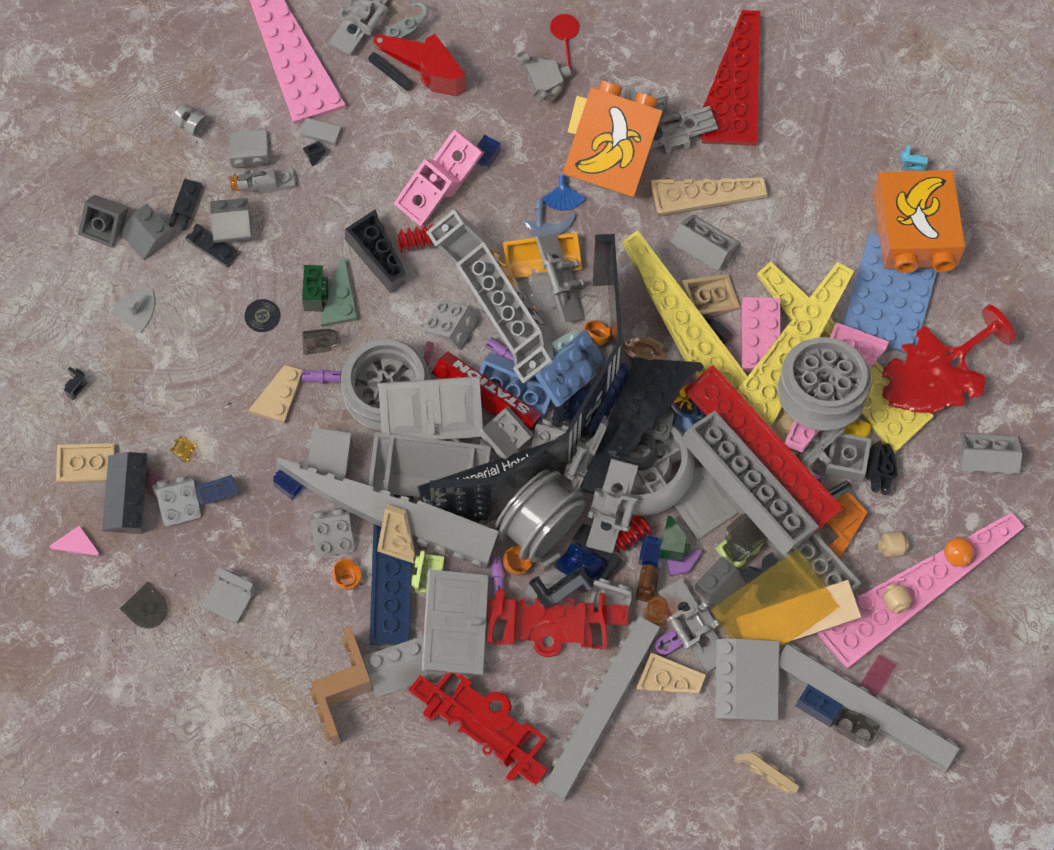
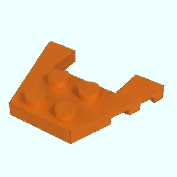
[826,487,868,559]

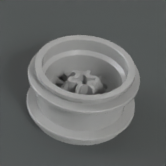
[777,337,871,431]
[341,338,430,431]
[495,469,586,562]

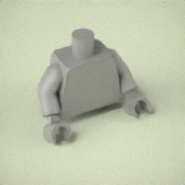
[517,50,571,103]

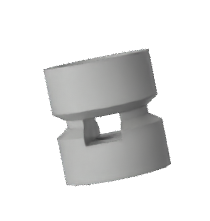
[172,103,207,137]

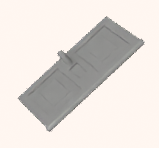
[377,376,483,440]
[673,465,739,541]
[422,569,488,676]

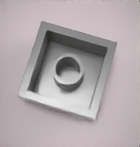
[824,433,871,482]

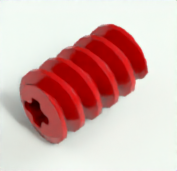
[396,223,433,253]
[614,515,652,553]

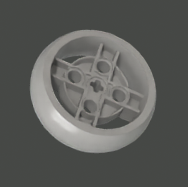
[591,425,695,516]

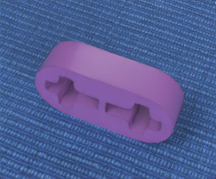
[654,628,689,657]

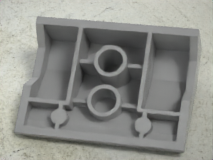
[715,639,780,721]

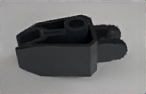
[865,441,898,496]

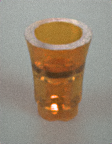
[642,596,670,628]

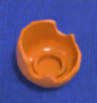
[583,320,612,347]
[944,537,974,567]
[503,546,532,575]
[332,559,362,590]

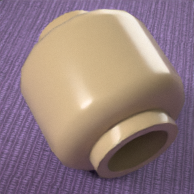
[878,531,909,557]
[882,583,912,614]

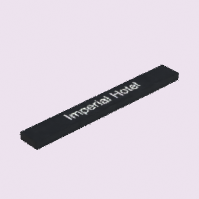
[417,440,553,504]

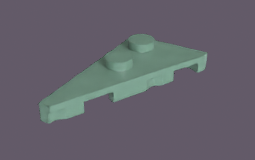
[321,258,357,327]

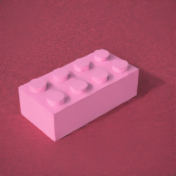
[740,297,780,376]

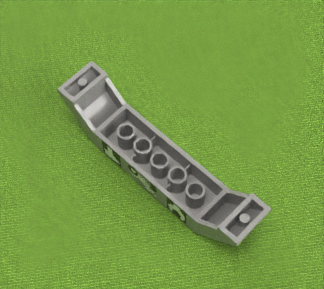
[427,209,554,384]

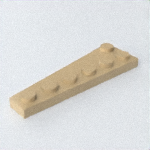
[650,178,767,216]

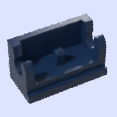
[563,384,593,423]
[195,475,238,505]
[795,684,842,727]

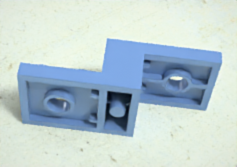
[535,329,607,407]

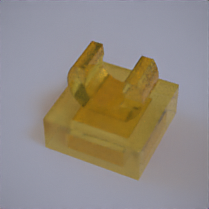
[169,436,196,463]

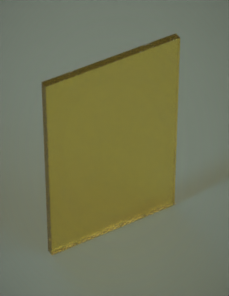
[711,549,839,649]

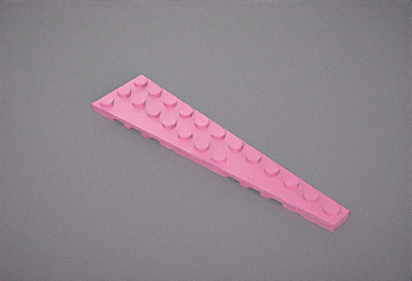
[249,0,346,124]
[816,512,1024,670]

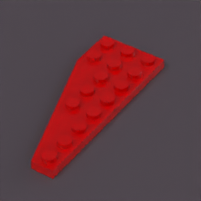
[701,10,760,146]

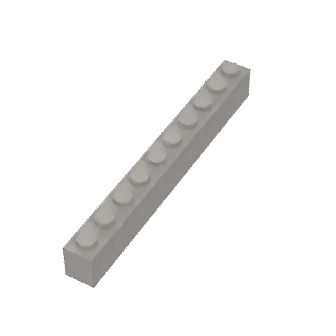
[542,616,660,802]
[779,644,960,773]

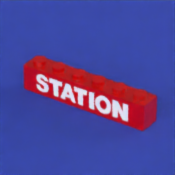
[431,351,542,431]

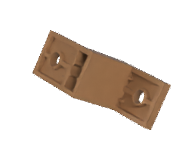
[309,626,373,746]

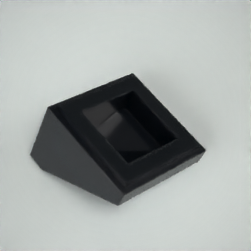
[302,141,326,166]

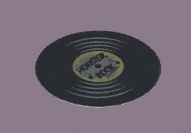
[244,299,280,332]

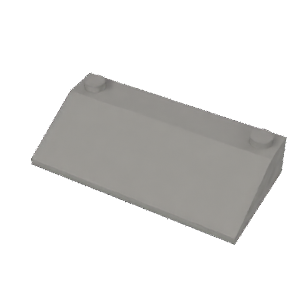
[367,432,491,498]

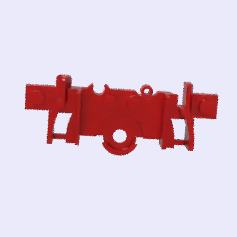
[486,589,628,657]
[408,673,548,787]

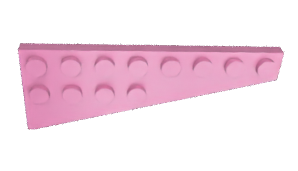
[785,322,889,452]

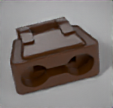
[635,564,660,603]

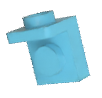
[900,145,928,171]

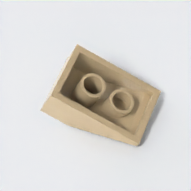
[679,274,741,317]

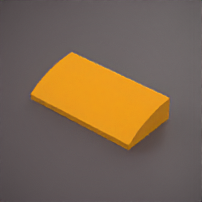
[502,232,582,279]

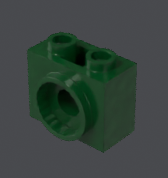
[302,265,328,312]

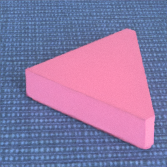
[49,526,100,557]

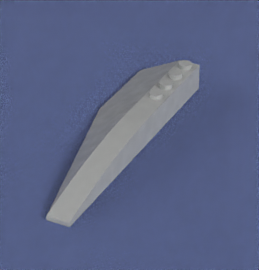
[276,458,499,568]

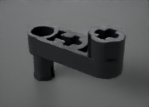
[572,524,623,581]
[529,567,594,608]

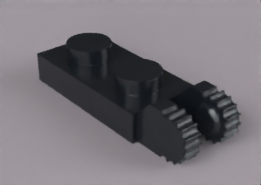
[169,179,203,230]

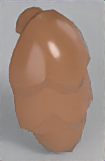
[623,337,665,360]

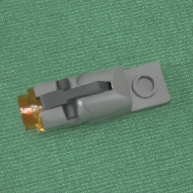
[229,167,296,194]

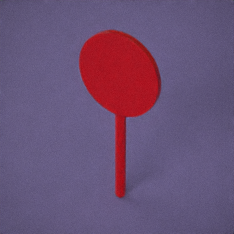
[550,14,579,70]

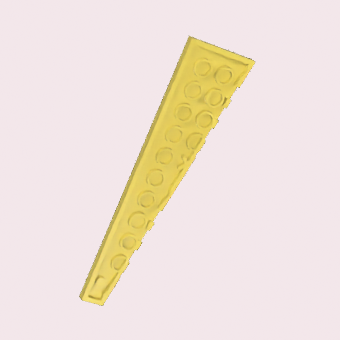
[621,230,748,391]
[757,261,934,453]
[737,262,854,428]

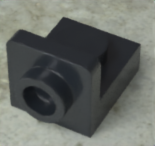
[64,367,87,400]

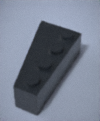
[345,210,406,293]

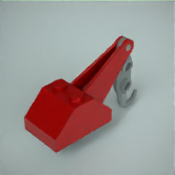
[373,2,466,96]

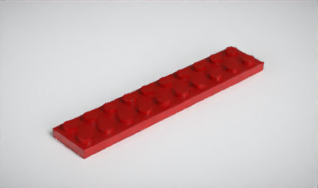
[684,365,843,535]

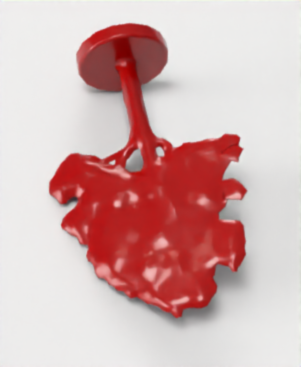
[882,304,1016,414]

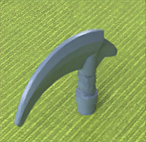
[524,200,576,237]

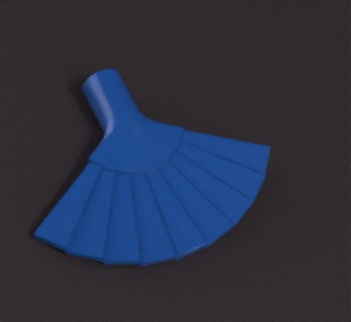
[540,175,586,211]

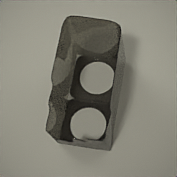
[722,514,767,562]
[833,708,880,748]

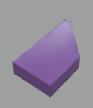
[666,549,702,577]

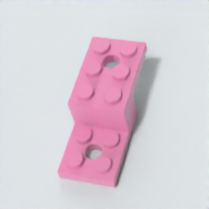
[393,130,484,226]

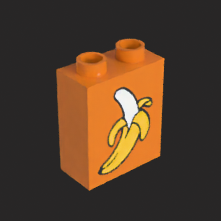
[562,80,662,197]
[873,170,965,273]

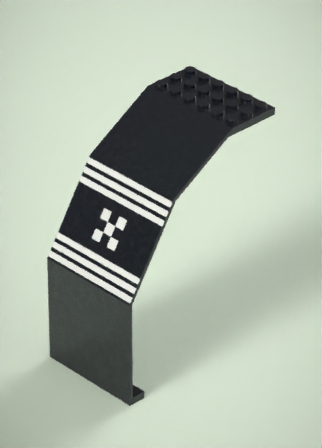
[430,234,622,524]

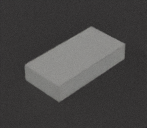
[300,118,341,146]

